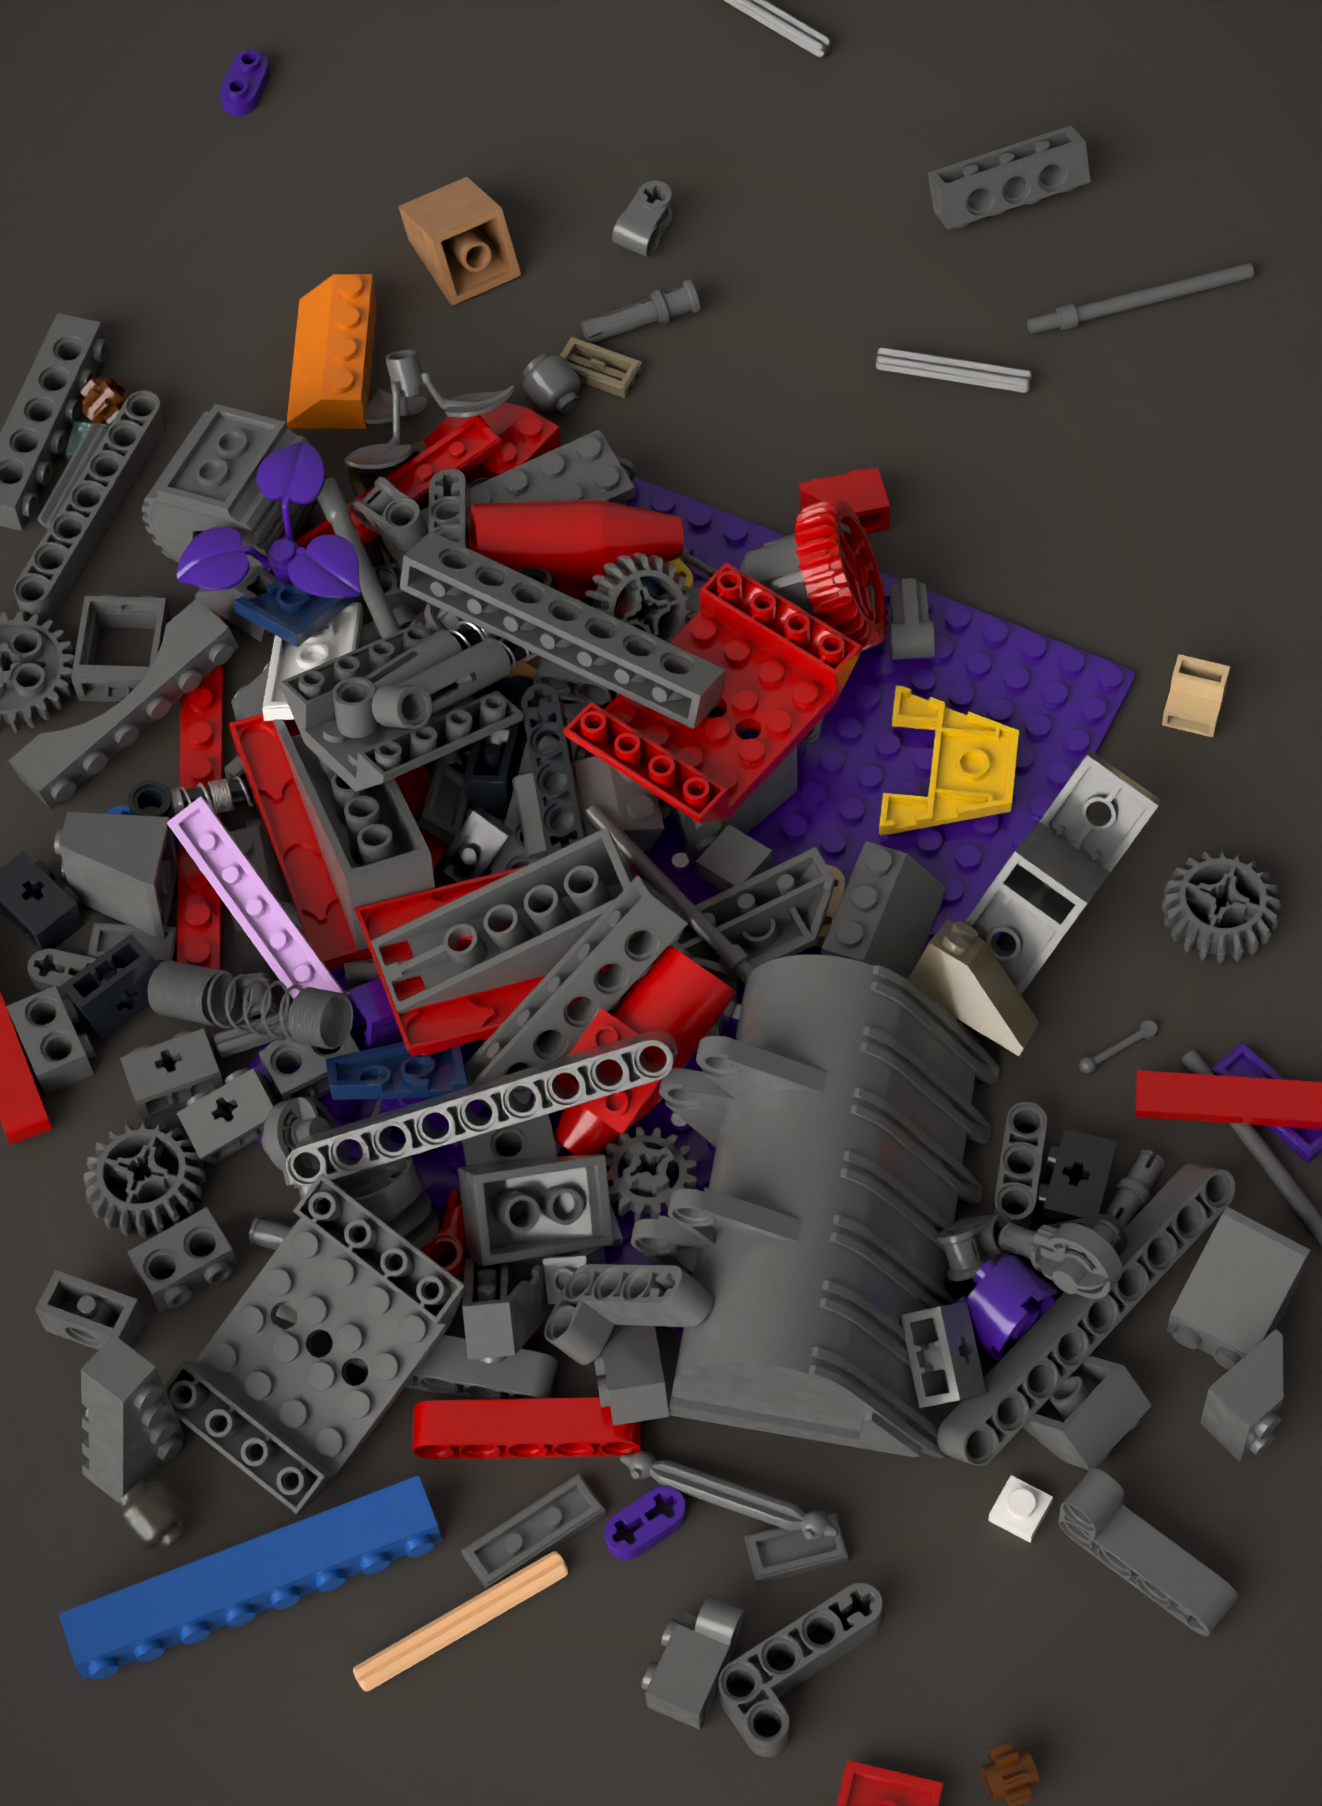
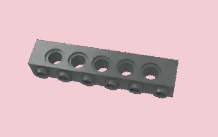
[0,313,109,531]
[464,876,688,1110]

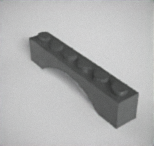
[8,597,239,810]

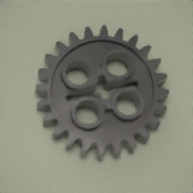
[0,611,75,733]

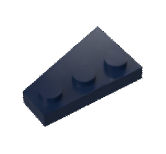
[234,565,380,647]
[325,1042,468,1100]

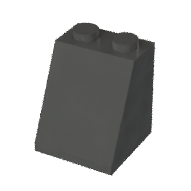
[54,812,178,938]
[1167,1206,1310,1370]

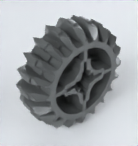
[584,553,696,643]
[1161,849,1281,964]
[83,1119,206,1239]

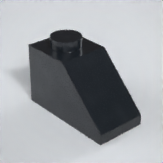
[463,721,522,816]

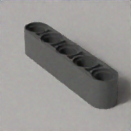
[346,1335,559,1400]

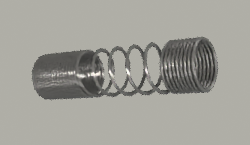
[148,960,353,1050]

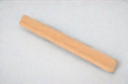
[353,1551,568,1692]

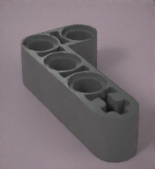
[544,1264,714,1365]
[1058,1468,1238,1636]
[719,1583,883,1757]

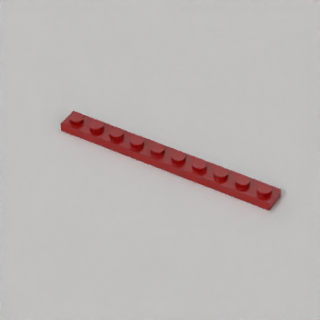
[177,615,225,970]

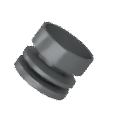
[331,1156,440,1249]

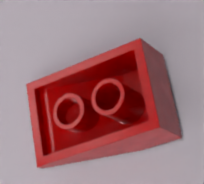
[424,402,561,482]

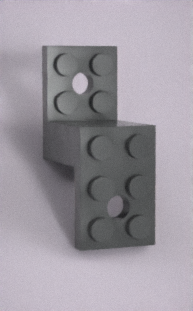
[964,750,1162,995]

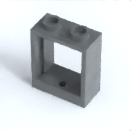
[71,594,172,702]

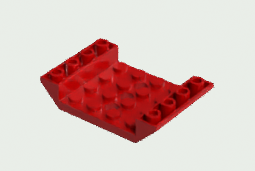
[563,562,862,824]

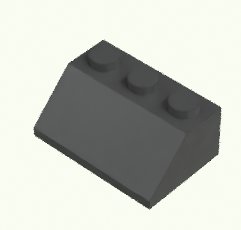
[821,841,947,980]

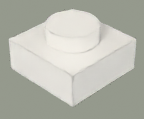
[988,1475,1053,1543]

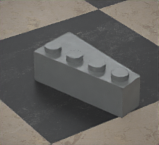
[81,1334,186,1507]

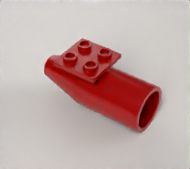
[470,499,684,595]
[553,946,737,1155]

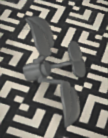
[344,349,514,469]

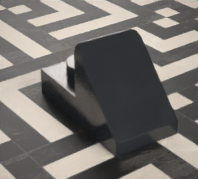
[433,806,513,886]

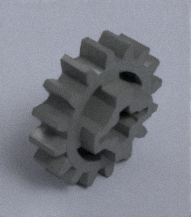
[605,1127,697,1222]

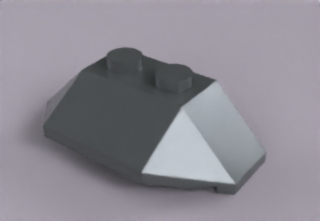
[671,847,835,982]

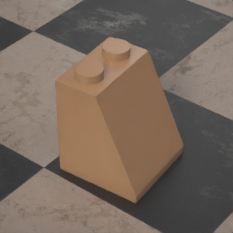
[398,177,522,306]

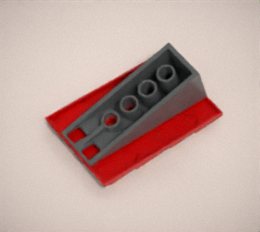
[229,713,449,971]
[354,827,643,1057]

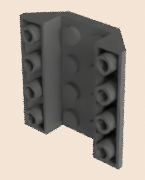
[281,623,523,792]

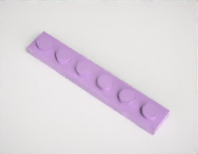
[167,796,348,999]

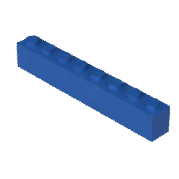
[58,1475,442,1680]

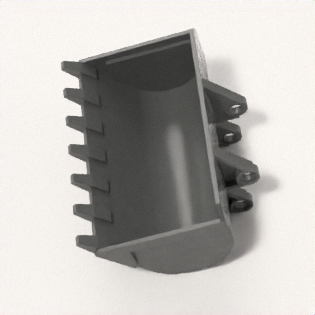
[631,954,1000,1458]

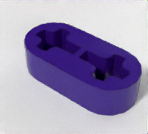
[604,1486,686,1560]

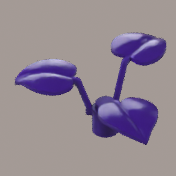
[177,442,361,598]

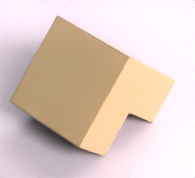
[1162,654,1230,738]

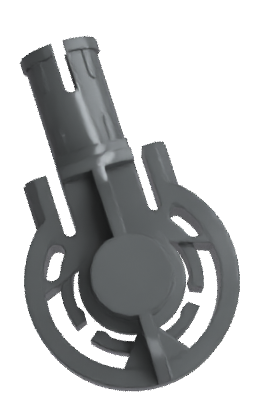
[261,1096,336,1199]
[998,1219,1123,1299]

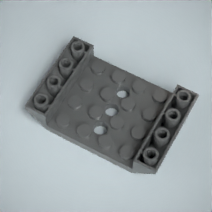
[164,1174,467,1514]

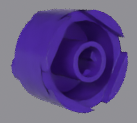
[955,1253,1057,1362]

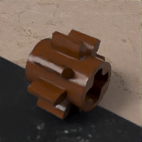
[80,376,129,425]
[980,1742,1040,1806]

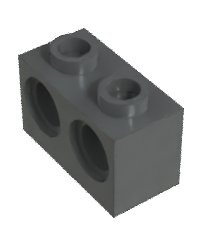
[6,986,96,1096]
[259,1033,359,1102]
[127,1207,239,1313]

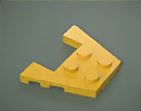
[879,685,1019,835]

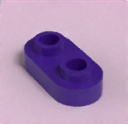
[219,50,270,116]

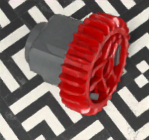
[740,498,889,651]

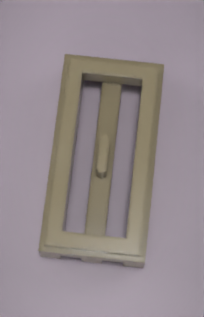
[560,336,643,399]

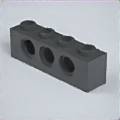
[928,125,1091,230]

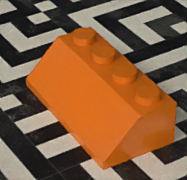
[286,274,377,429]

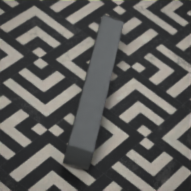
[286,1030,678,1186]
[937,1163,1236,1466]

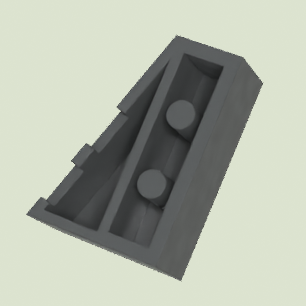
[462,1256,555,1363]

